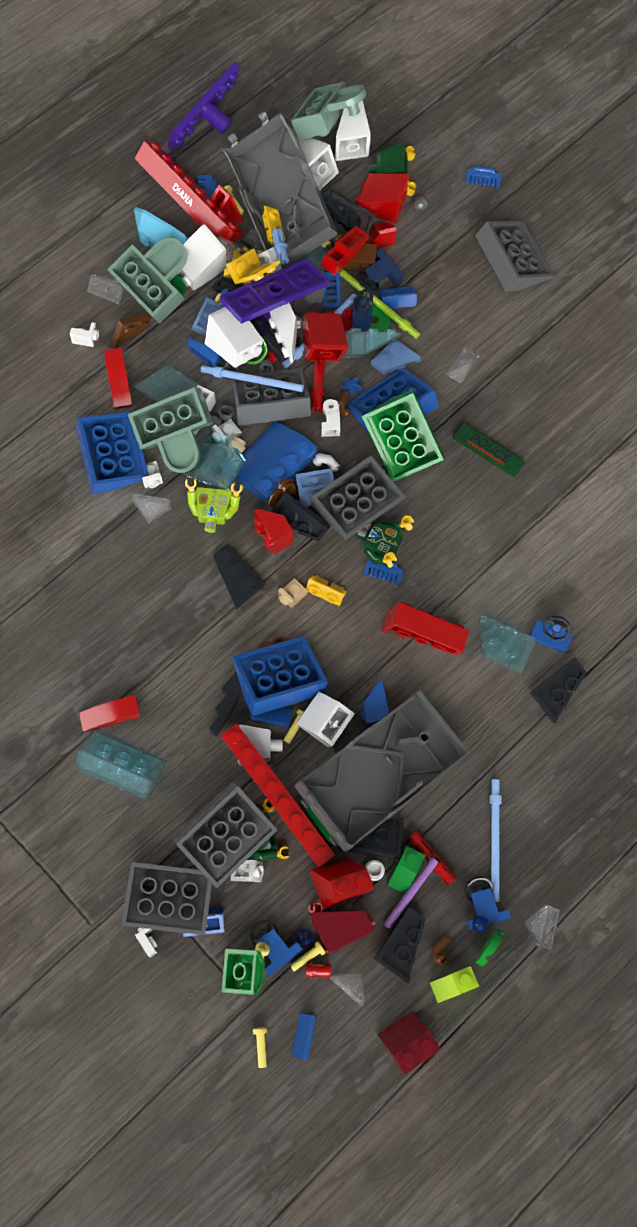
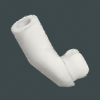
[313,453,341,472]

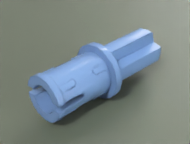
[272,228,289,265]

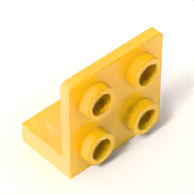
[226,248,281,285]

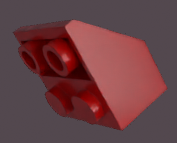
[253,509,293,555]

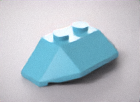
[134,207,189,247]

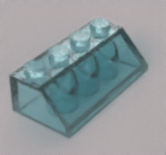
[74,730,167,800]

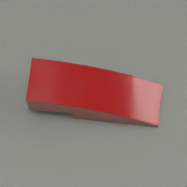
[321,226,370,275]
[104,348,133,409]
[79,695,141,732]

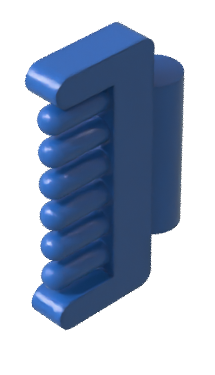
[465,166,501,189]
[197,175,218,198]
[364,560,404,585]

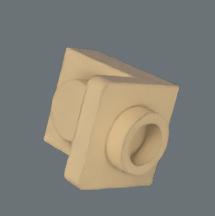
[278,578,308,608]

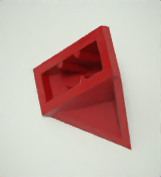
[211,184,244,223]
[366,221,397,249]

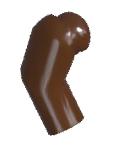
[338,391,351,418]
[432,934,451,966]

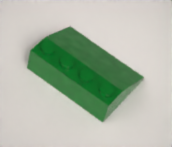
[362,388,444,482]

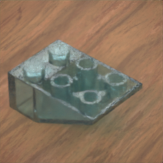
[342,328,402,358]
[182,443,245,491]

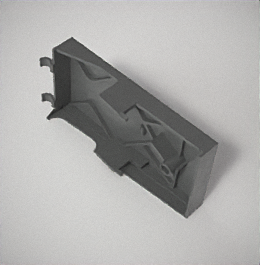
[221,111,338,269]
[294,690,470,852]

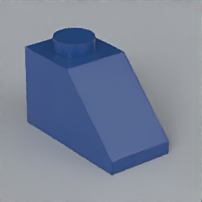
[359,681,389,727]

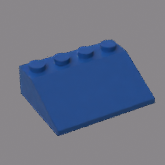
[346,368,439,437]
[76,411,149,494]
[227,421,317,507]
[232,636,328,716]

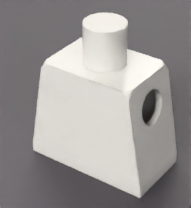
[238,725,282,766]

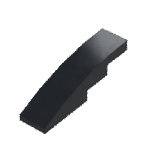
[209,672,242,737]

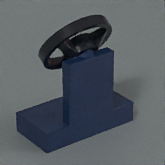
[357,249,403,292]
[352,289,373,334]

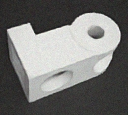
[321,399,340,437]

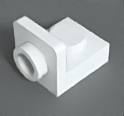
[70,322,99,347]
[212,419,242,447]
[142,461,163,488]
[230,860,264,882]
[135,928,157,957]

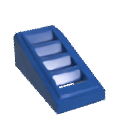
[322,272,341,308]
[187,338,222,367]

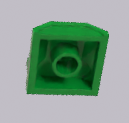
[222,949,265,995]

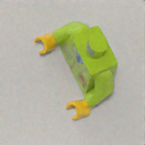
[185,478,244,533]

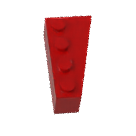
[381,602,469,655]

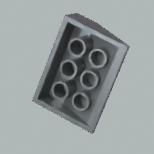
[475,221,554,292]
[231,367,311,426]
[311,456,406,540]
[172,782,277,888]
[122,862,213,935]

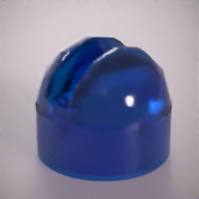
[472,916,489,933]
[296,929,313,946]

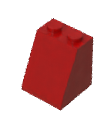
[356,174,410,224]
[302,311,348,362]
[309,857,374,910]

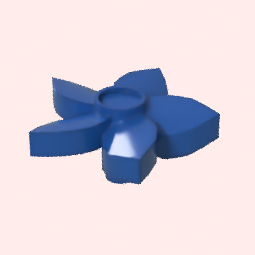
[341,377,362,397]

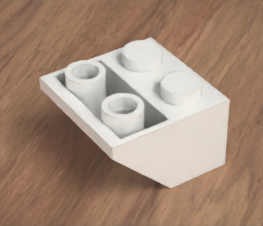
[296,692,355,747]

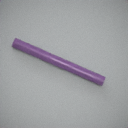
[383,858,438,929]

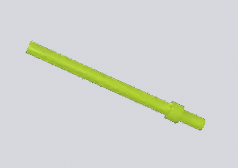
[340,269,420,339]

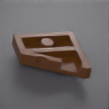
[110,312,151,349]

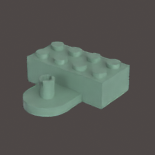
[291,81,367,140]
[107,237,187,324]
[128,387,214,473]

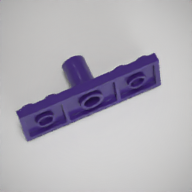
[167,62,240,151]
[220,258,329,324]

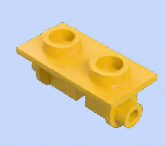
[262,206,285,245]
[306,575,347,606]

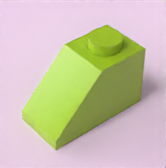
[430,966,479,1003]

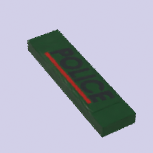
[453,423,525,478]

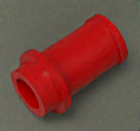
[305,961,331,979]

